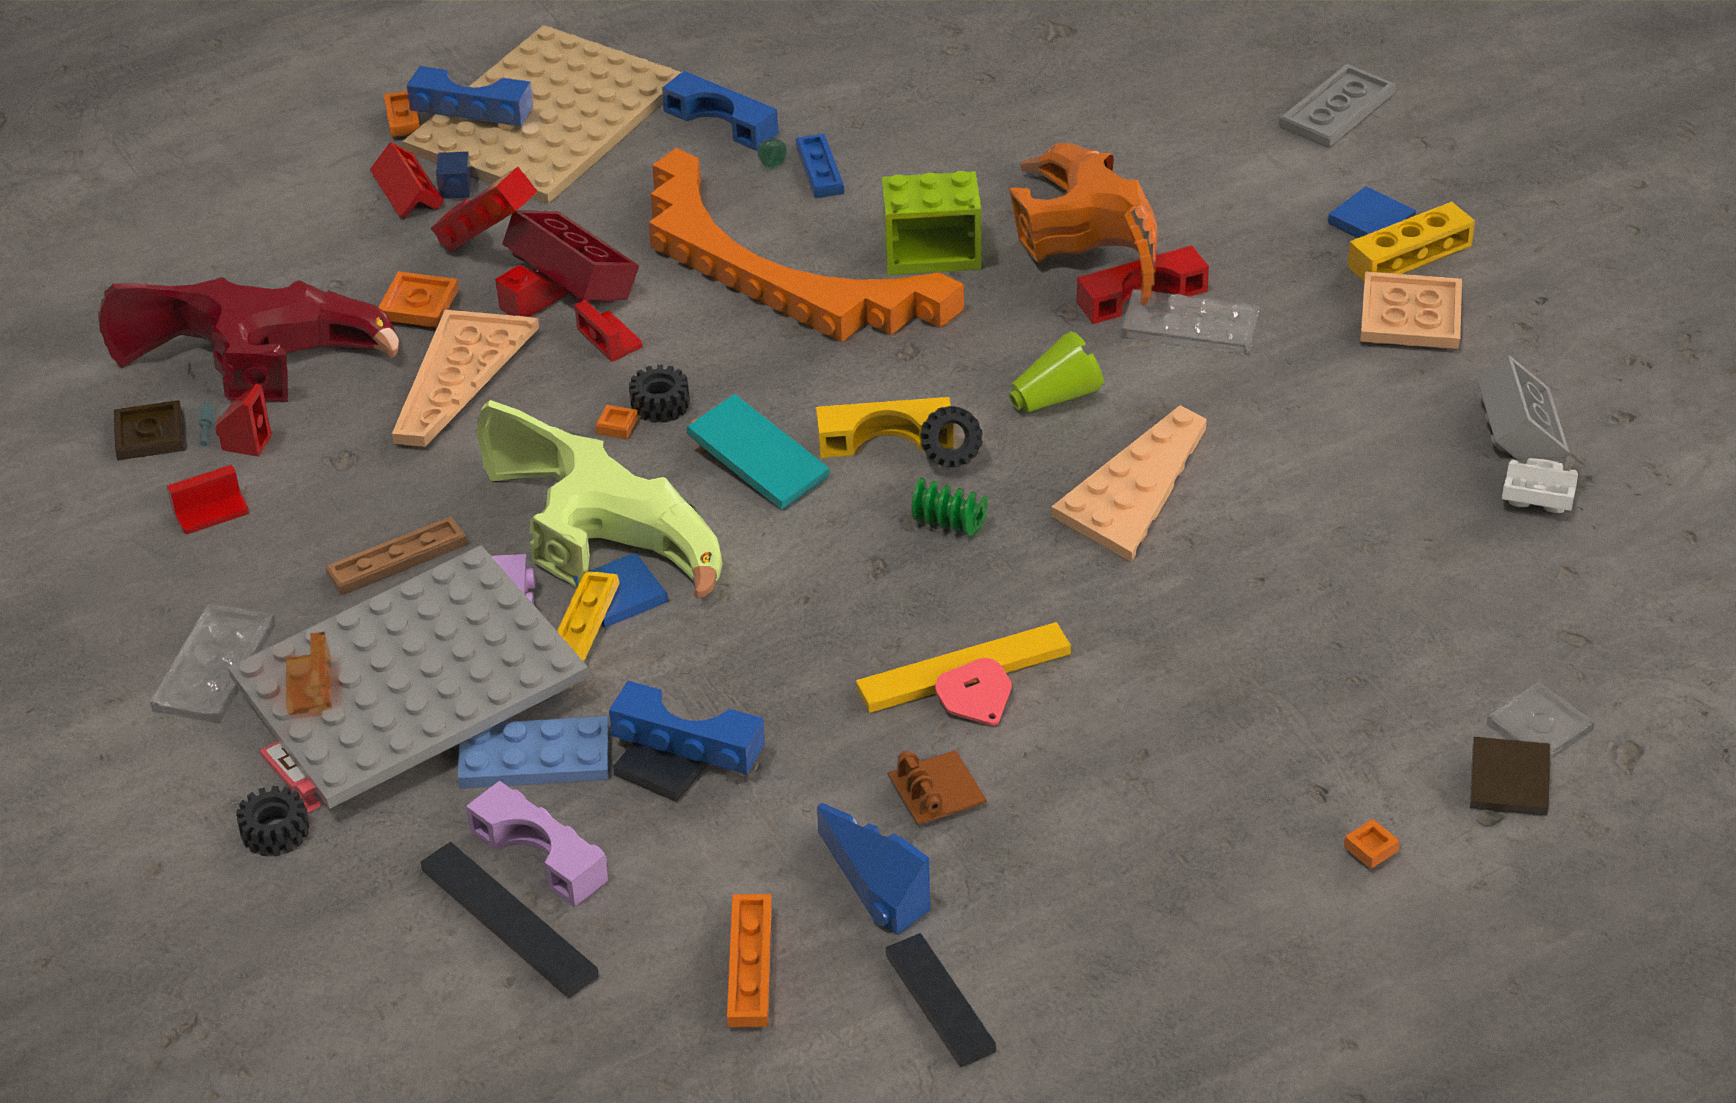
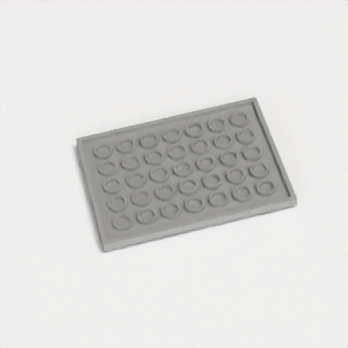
[228,545,590,809]

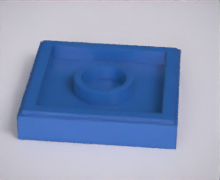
[1328,186,1416,238]
[573,552,668,627]

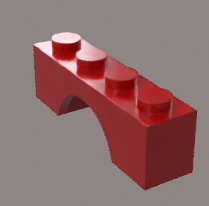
[430,167,538,252]
[1076,245,1209,324]

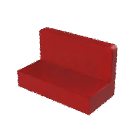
[574,300,643,362]
[167,464,249,534]

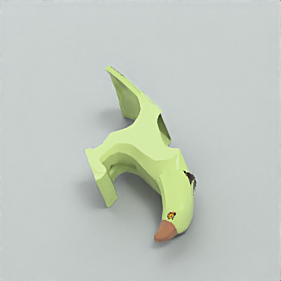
[477,400,723,598]

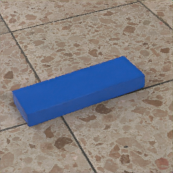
[795,134,844,198]

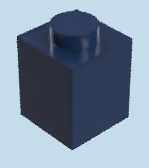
[436,151,472,199]

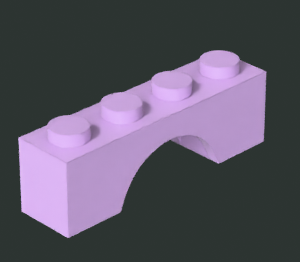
[466,781,608,907]

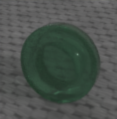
[758,138,787,169]

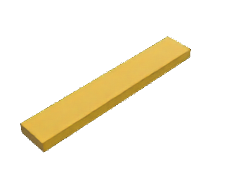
[856,622,1071,713]

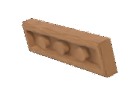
[325,516,467,595]

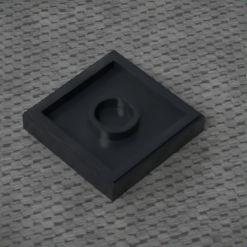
[613,742,709,801]

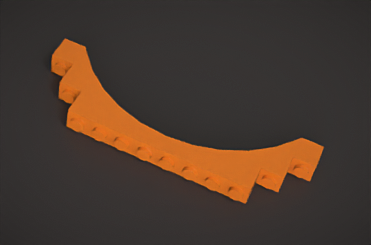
[648,148,964,342]

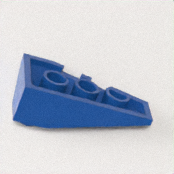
[817,803,930,935]

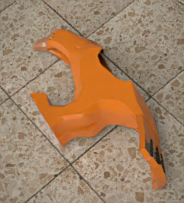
[1009,143,1158,305]

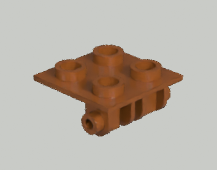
[887,750,987,825]

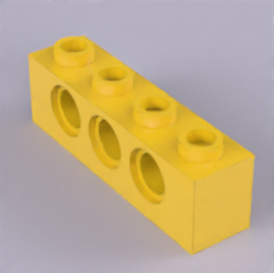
[1347,202,1475,281]

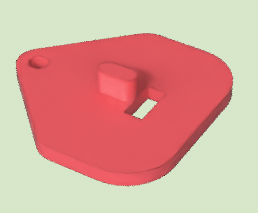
[935,658,1012,726]

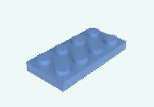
[458,716,609,788]

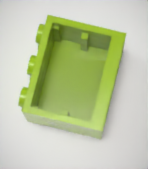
[881,171,981,275]

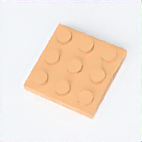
[1360,272,1462,349]

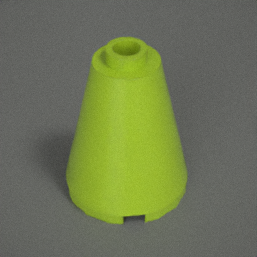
[1008,331,1104,413]

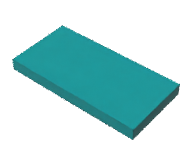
[686,394,830,510]

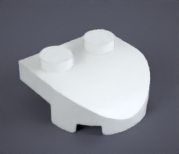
[1502,458,1578,513]

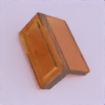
[286,632,332,715]

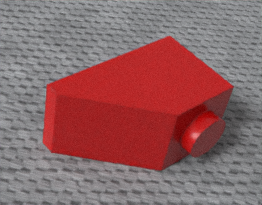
[495,265,568,317]
[216,384,272,457]

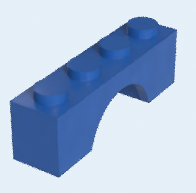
[406,66,534,126]
[662,71,778,151]
[609,681,765,774]

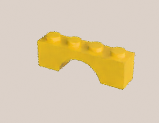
[816,397,954,458]

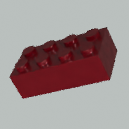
[502,210,639,303]

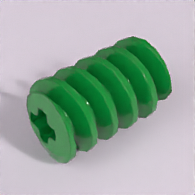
[911,478,988,536]

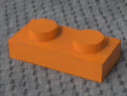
[384,91,420,137]

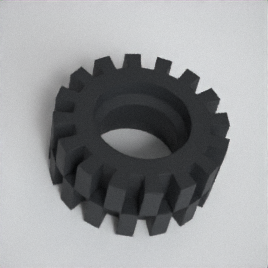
[629,365,690,423]
[920,406,983,468]
[236,786,309,857]

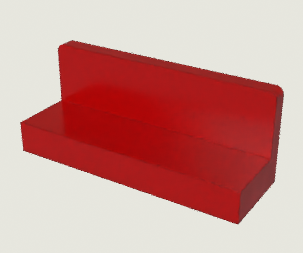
[370,142,444,219]

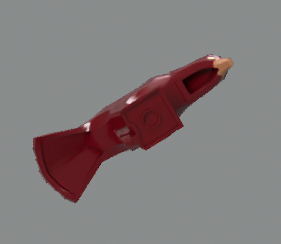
[98,277,399,402]

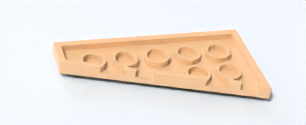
[392,310,539,447]
[1051,405,1207,562]

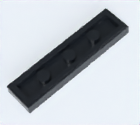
[886,933,996,1067]

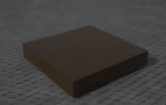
[114,400,184,461]
[1470,737,1550,815]

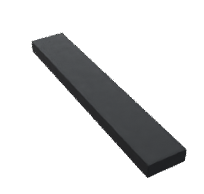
[420,841,599,998]

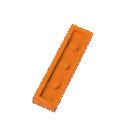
[727,894,772,1027]

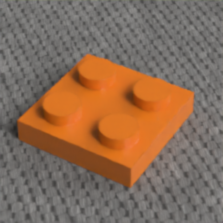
[378,271,459,327]

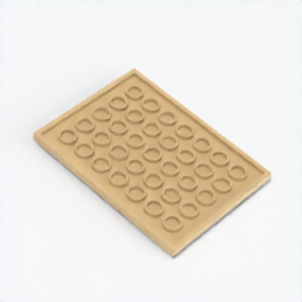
[403,25,682,204]

